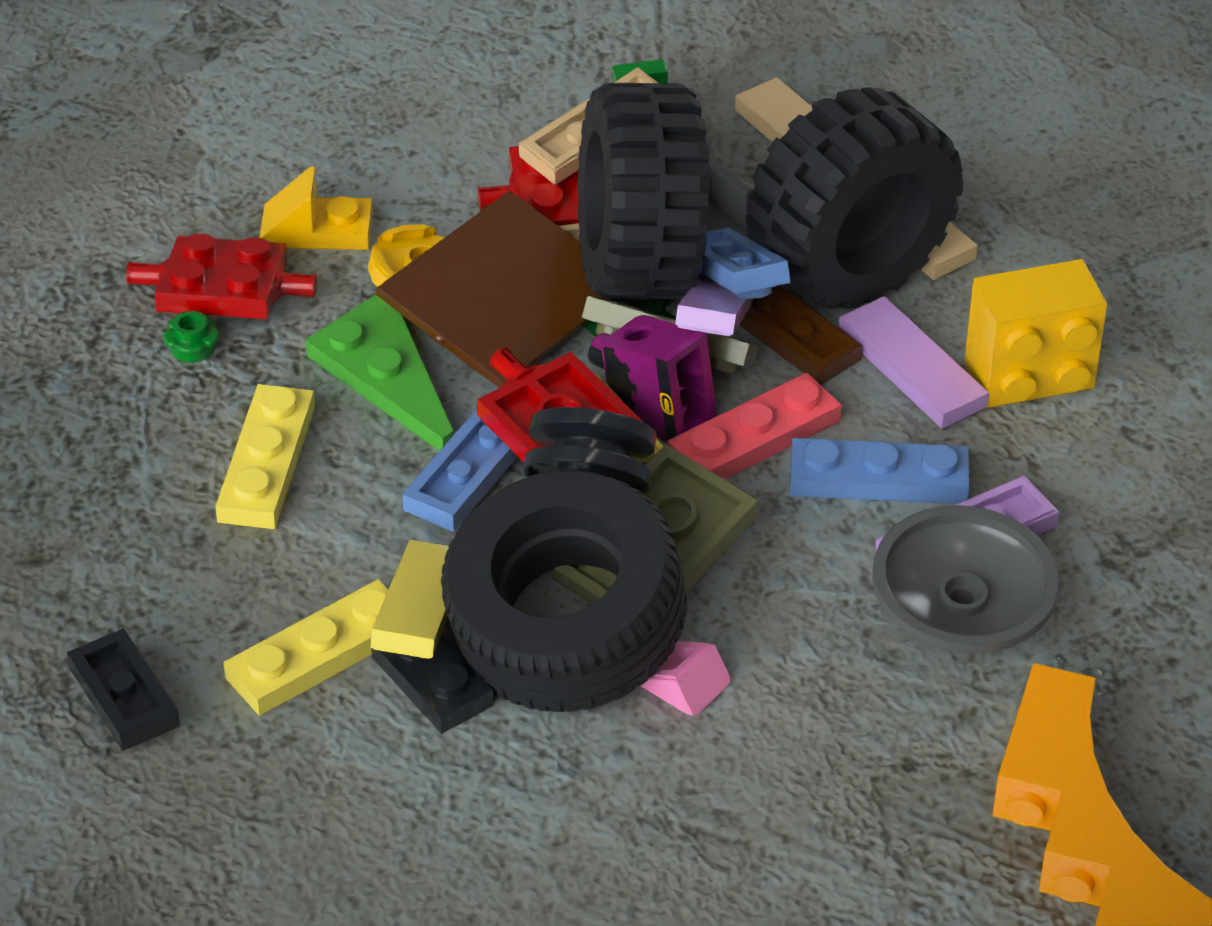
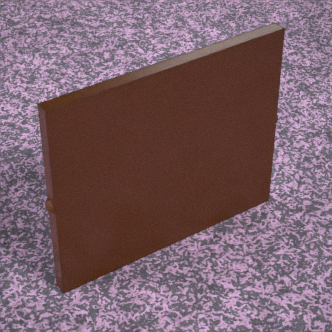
[376,190,619,388]

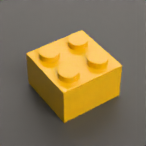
[964,259,1107,408]

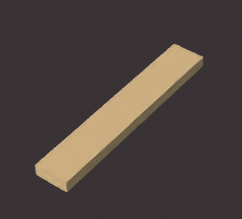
[735,77,978,280]

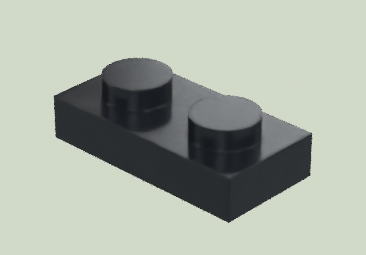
[67,628,180,751]
[371,635,493,734]

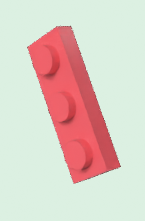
[667,372,842,479]

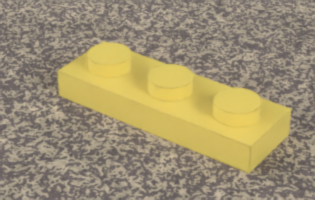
[216,384,315,529]
[223,579,388,716]

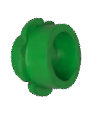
[163,311,220,363]

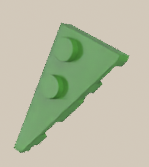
[306,294,453,451]

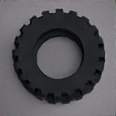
[577,82,710,299]
[745,87,963,309]

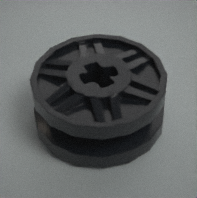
[523,407,656,494]

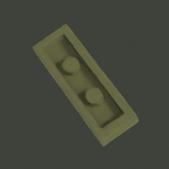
[581,296,760,374]

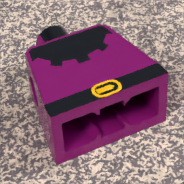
[588,315,717,444]

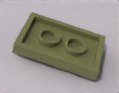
[551,444,761,604]

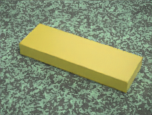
[370,539,449,659]

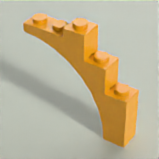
[992,663,1212,926]

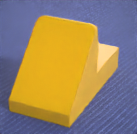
[259,166,373,250]

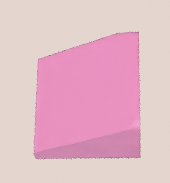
[641,641,731,716]

